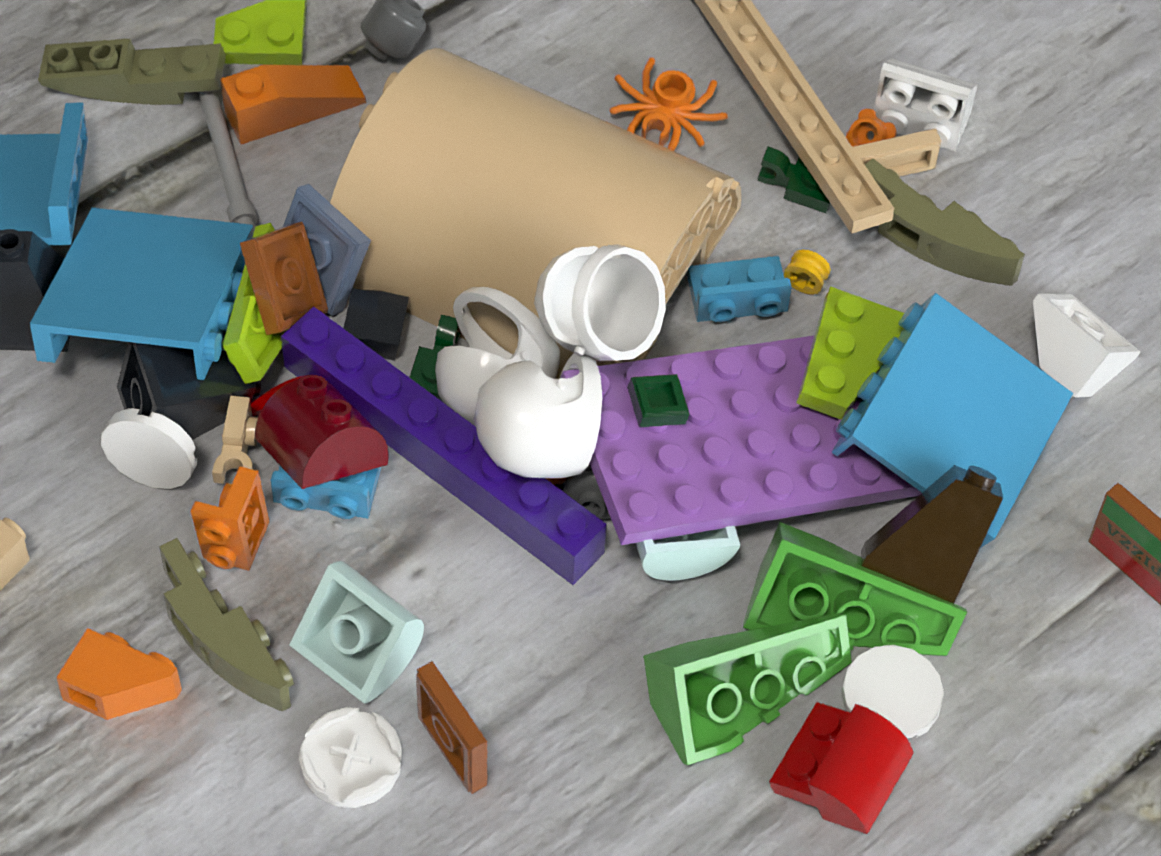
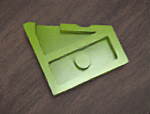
[213,0,307,65]

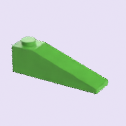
[743,522,967,656]
[643,613,852,765]

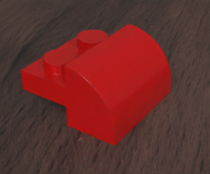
[769,702,914,834]

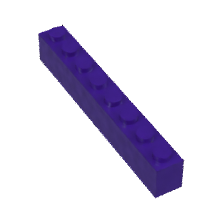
[281,307,607,585]

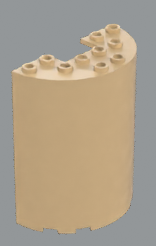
[330,48,741,379]

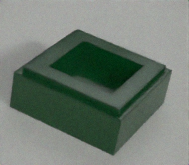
[627,374,690,427]

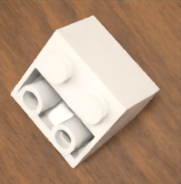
[874,58,977,152]

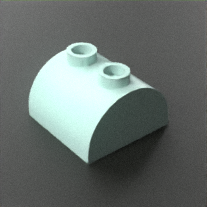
[636,526,741,581]
[289,561,424,704]

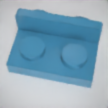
[687,256,792,322]
[270,466,381,519]

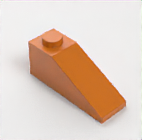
[221,65,366,145]

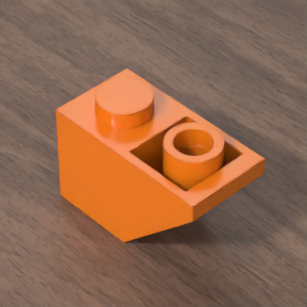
[56,628,182,720]

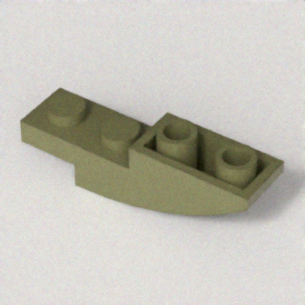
[38,38,226,105]
[865,158,1025,286]
[159,538,294,712]

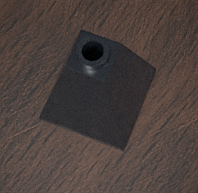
[0,229,70,352]
[117,342,261,440]

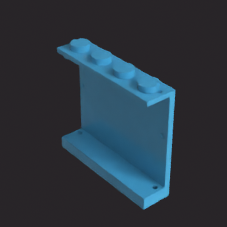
[0,103,88,245]
[30,208,254,380]
[832,293,1073,548]

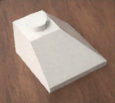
[1033,293,1141,398]

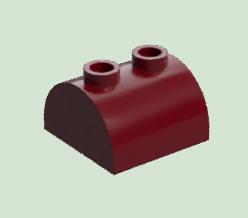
[255,375,388,489]

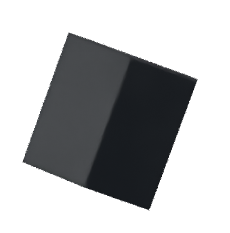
[343,289,409,361]

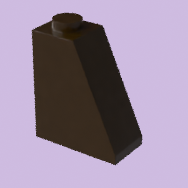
[861,465,1003,604]

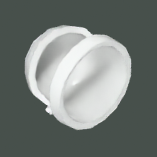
[534,244,666,361]
[435,287,560,427]
[474,353,602,478]

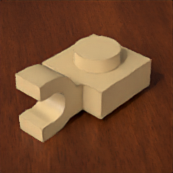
[212,396,258,484]

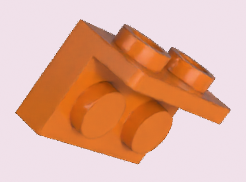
[190,466,270,571]

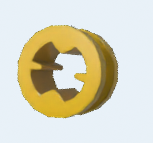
[784,249,831,295]

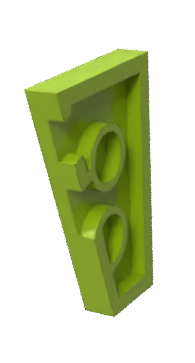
[223,222,290,384]
[796,286,904,419]

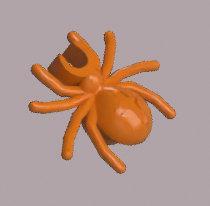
[609,57,728,151]

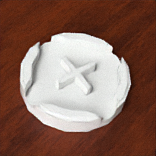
[101,409,198,489]
[841,645,944,738]
[299,707,402,808]

